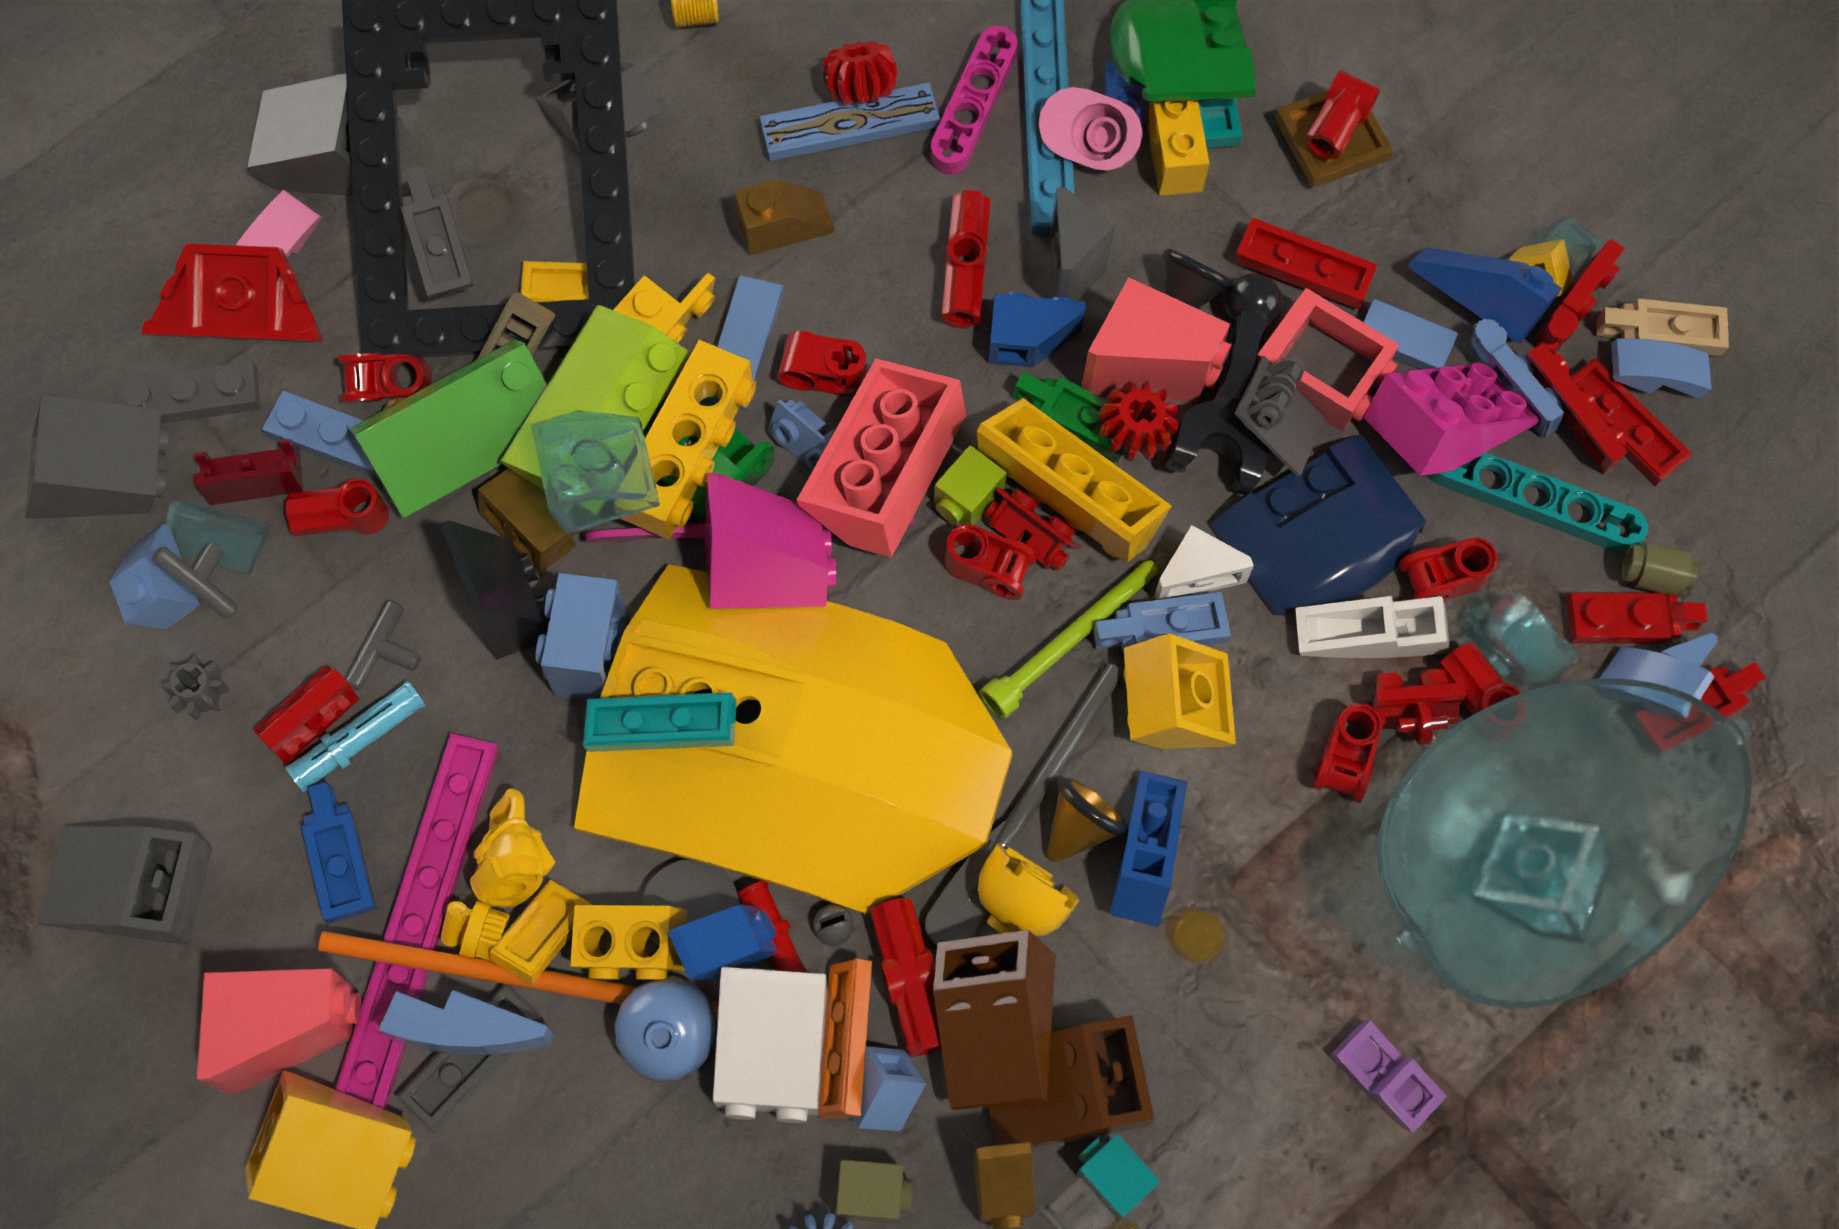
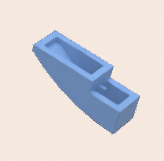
[378,990,555,1055]

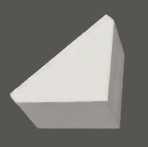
[1154,525,1254,600]

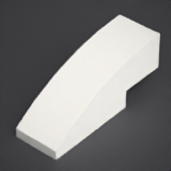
[1296,596,1451,658]

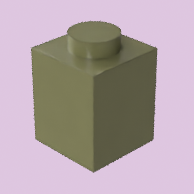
[836,1160,913,1224]

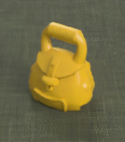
[470,788,556,908]

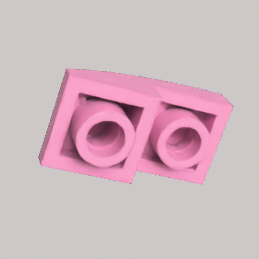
[236,190,323,259]

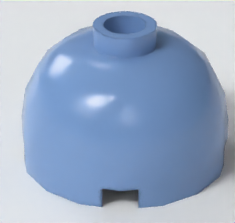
[615,976,718,1082]

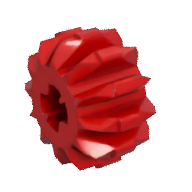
[823,40,898,105]
[1099,380,1179,461]

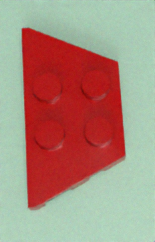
[142,243,323,342]

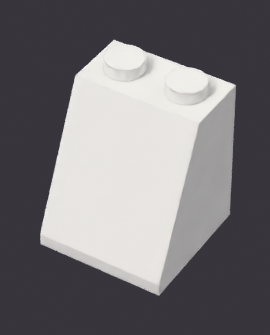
[713,967,828,1123]

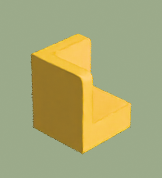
[1508,239,1573,296]

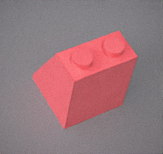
[1081,278,1232,402]
[197,969,362,1094]

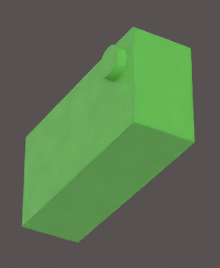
[350,339,547,518]

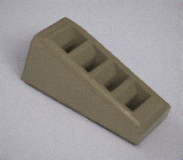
[477,292,556,360]

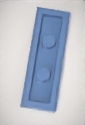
[703,275,784,411]

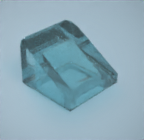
[1543,217,1604,277]

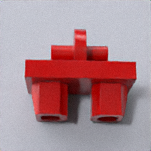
[1372,669,1466,745]

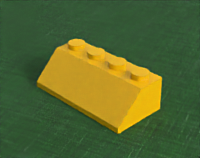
[977,398,1172,563]

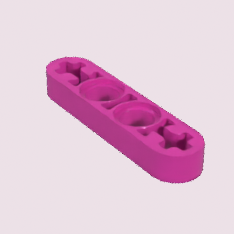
[930,26,1018,175]

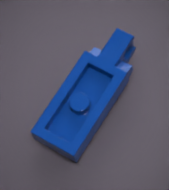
[301,782,377,924]

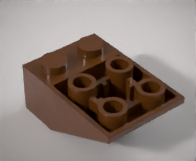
[933,930,1056,1110]
[988,1015,1155,1148]

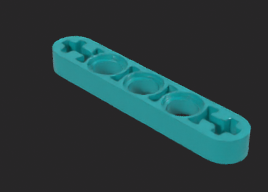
[1427,452,1648,553]

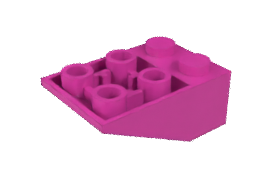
[1363,363,1540,476]

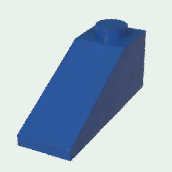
[1408,247,1562,344]
[1109,770,1187,927]

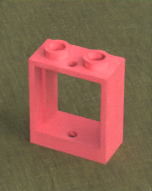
[1252,288,1400,432]

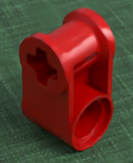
[777,331,868,397]
[338,353,432,402]
[943,524,1038,600]
[1399,537,1498,602]
[1312,703,1382,803]

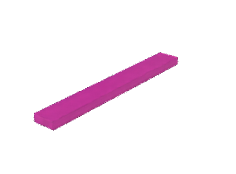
[335,733,500,1110]

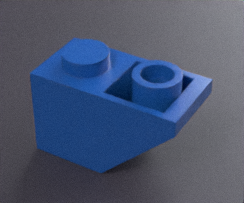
[988,292,1086,368]

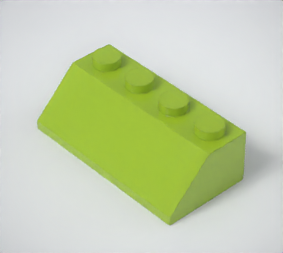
[500,305,691,514]

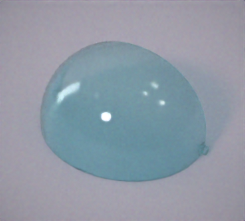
[1377,678,1752,1008]

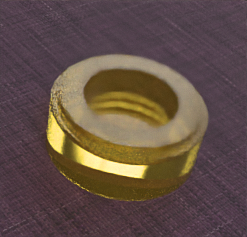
[1173,910,1225,963]

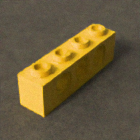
[612,340,756,540]

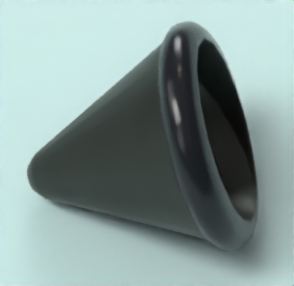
[1163,249,1232,309]

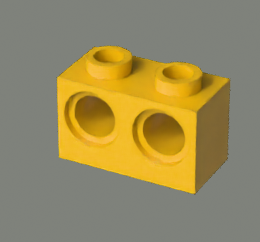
[1147,100,1210,196]
[570,905,688,980]

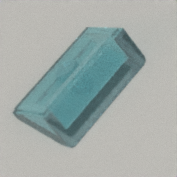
[166,499,271,574]

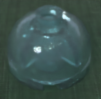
[1483,589,1580,684]

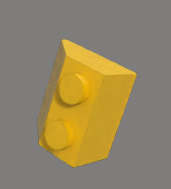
[1124,633,1236,749]

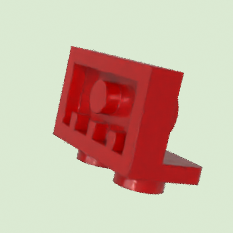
[254,666,360,766]

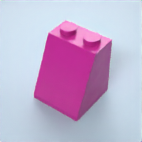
[705,473,836,609]

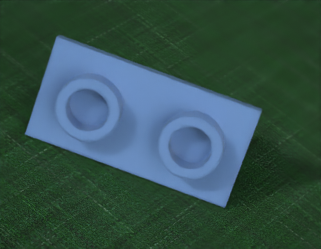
[767,399,835,472]

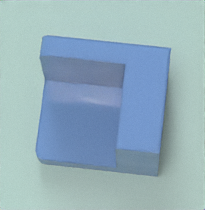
[852,1046,926,1131]

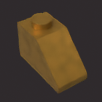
[734,179,835,256]
[973,1142,1035,1229]

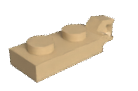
[1596,298,1729,356]

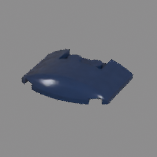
[1210,434,1427,616]

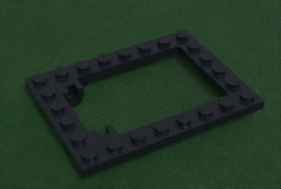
[342,0,635,358]

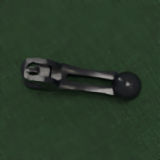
[1165,274,1283,495]

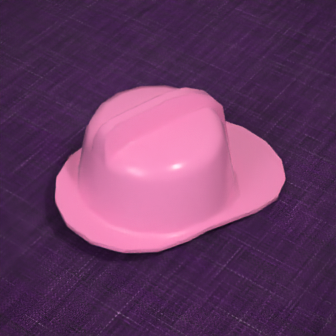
[1039,87,1142,171]

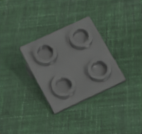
[1234,356,1325,477]

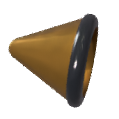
[1047,778,1128,862]

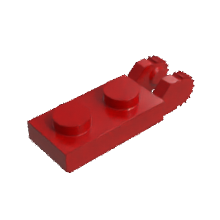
[1534,239,1625,352]

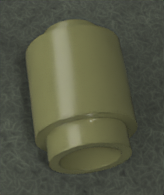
[1621,542,1698,597]

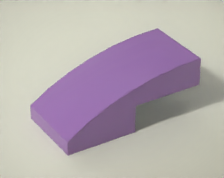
[1329,1020,1447,1133]

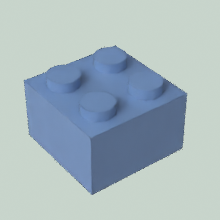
[536,573,628,700]

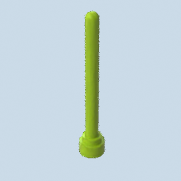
[979,560,1158,720]

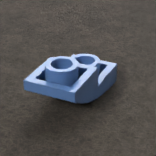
[1611,338,1712,399]
[1597,647,1714,714]

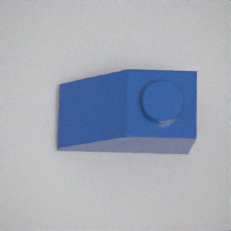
[668,905,778,980]

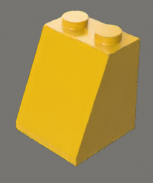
[245,1070,416,1229]

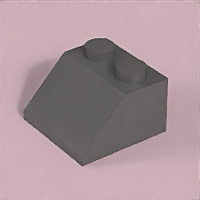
[536,60,660,153]

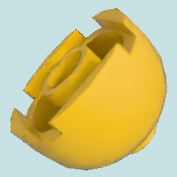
[978,843,1080,937]

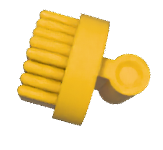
[440,901,510,961]

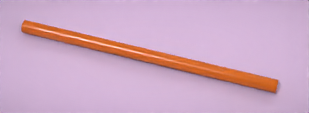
[318,931,719,1022]

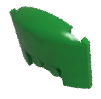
[1110,0,1256,102]

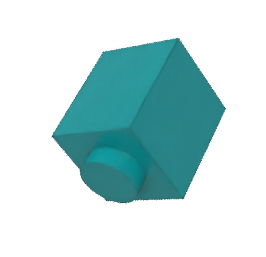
[1075,1134,1161,1222]

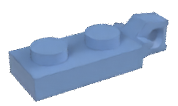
[1093,592,1231,654]

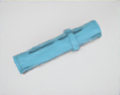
[284,681,426,793]

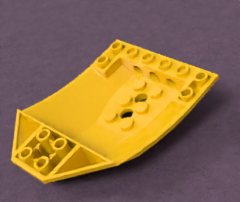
[574,564,1013,915]

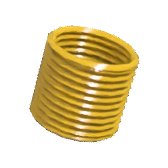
[671,0,718,28]

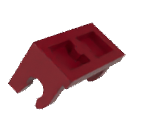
[194,439,304,506]

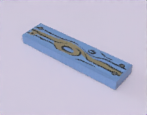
[760,83,940,161]

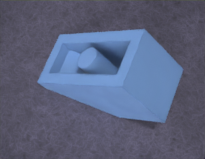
[109,524,200,630]

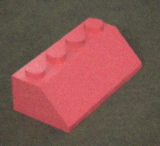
[797,359,966,558]

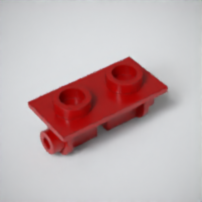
[984,487,1081,571]

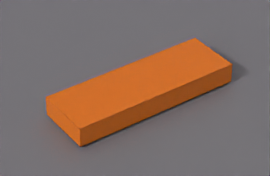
[818,959,872,1120]

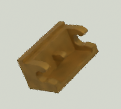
[478,468,581,576]

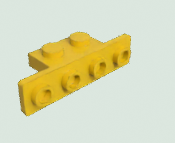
[613,272,716,343]

